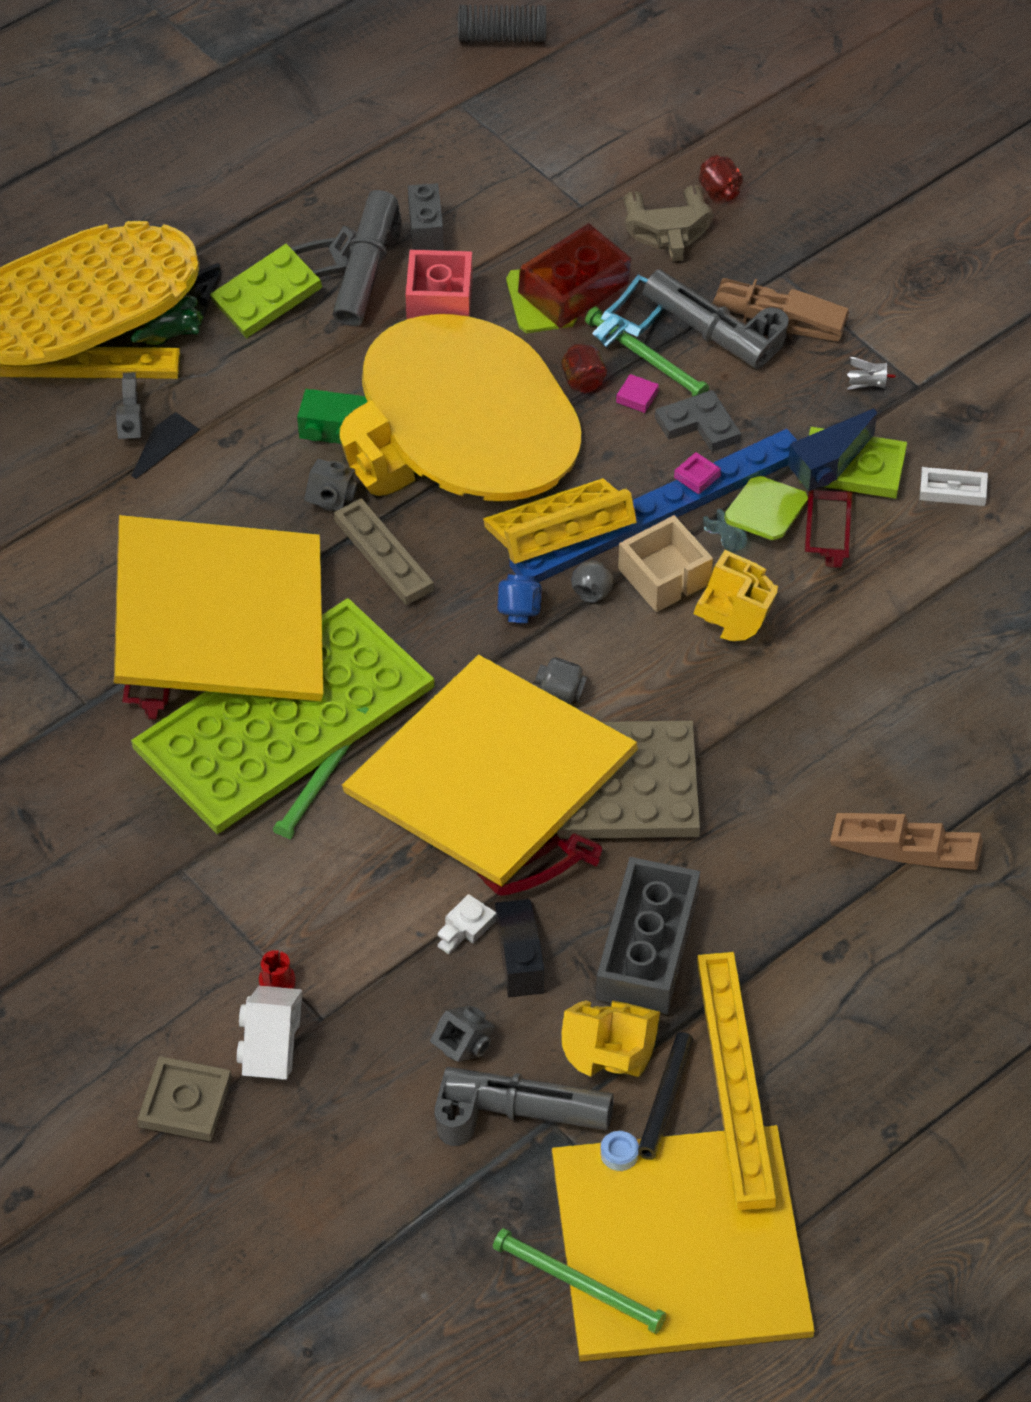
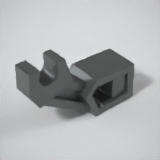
[116,372,142,439]

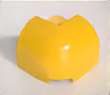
[340,400,415,496]
[693,550,778,641]
[561,1000,660,1077]

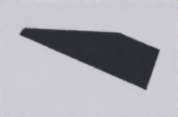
[131,412,200,479]

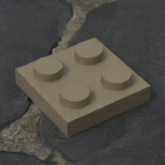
[137,1056,232,1142]

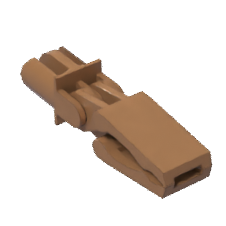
[713,278,849,342]

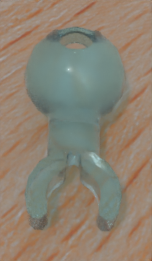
[703,509,747,552]

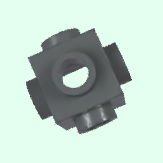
[304,459,358,511]
[430,1005,495,1062]

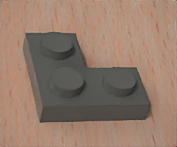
[655,390,741,452]

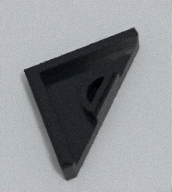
[184,263,221,326]

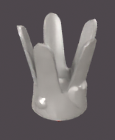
[847,356,896,390]

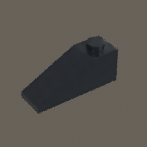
[495,899,544,998]

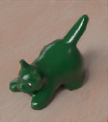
[131,296,203,346]

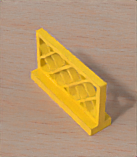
[483,478,637,564]

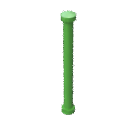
[585,307,709,397]
[273,707,369,840]
[493,1228,667,1334]

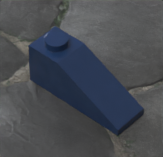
[788,408,877,491]

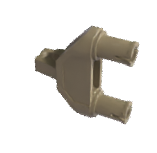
[623,185,713,262]

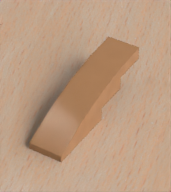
[830,813,983,870]

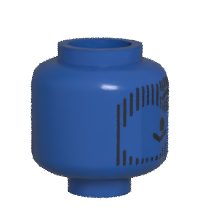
[497,574,542,623]

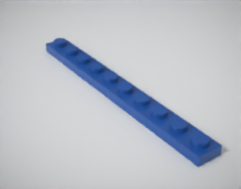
[509,429,797,583]

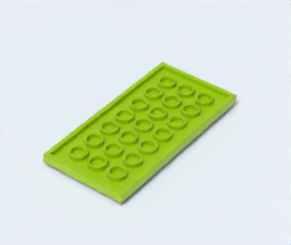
[131,598,435,834]

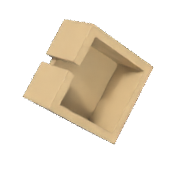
[618,515,713,612]

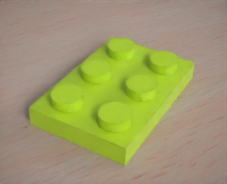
[210,244,323,339]
[799,427,907,499]

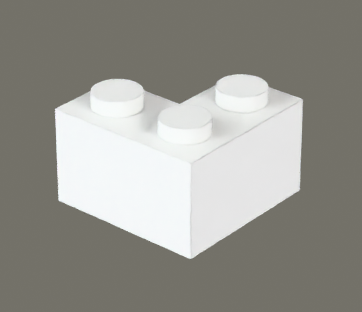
[237,986,302,1079]

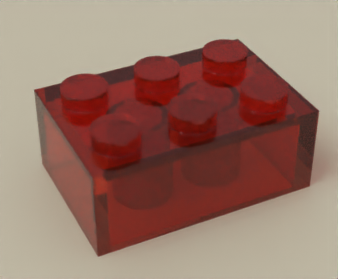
[518,223,632,328]

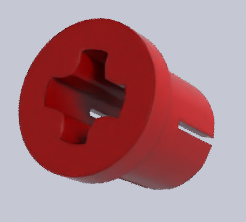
[259,950,296,989]

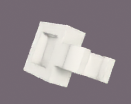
[438,894,496,954]

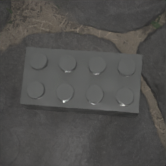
[596,857,700,1014]

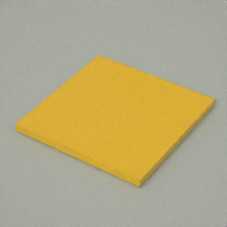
[114,515,323,701]
[342,655,638,887]
[552,1125,815,1362]

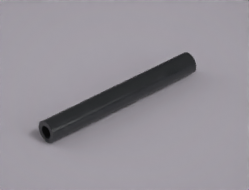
[638,1032,694,1159]

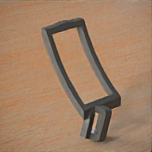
[291,225,357,278]

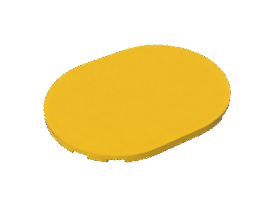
[0,221,199,365]
[362,314,581,501]

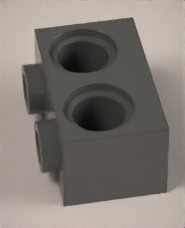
[408,183,444,251]

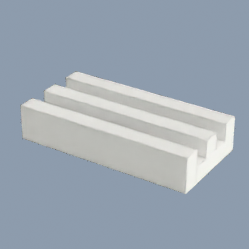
[919,467,988,506]

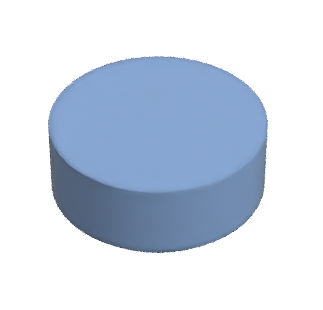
[600,1131,639,1171]

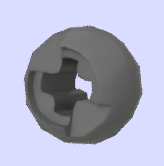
[571,560,613,603]

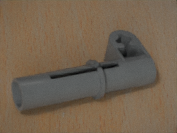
[332,190,402,326]
[643,269,789,370]
[434,1067,614,1146]

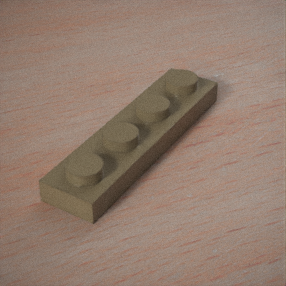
[334,498,434,605]

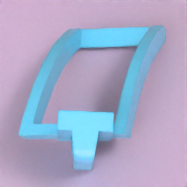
[592,275,664,348]

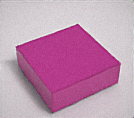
[616,374,659,413]
[674,452,721,494]

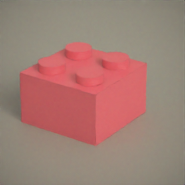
[406,250,473,319]

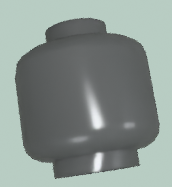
[534,657,587,705]

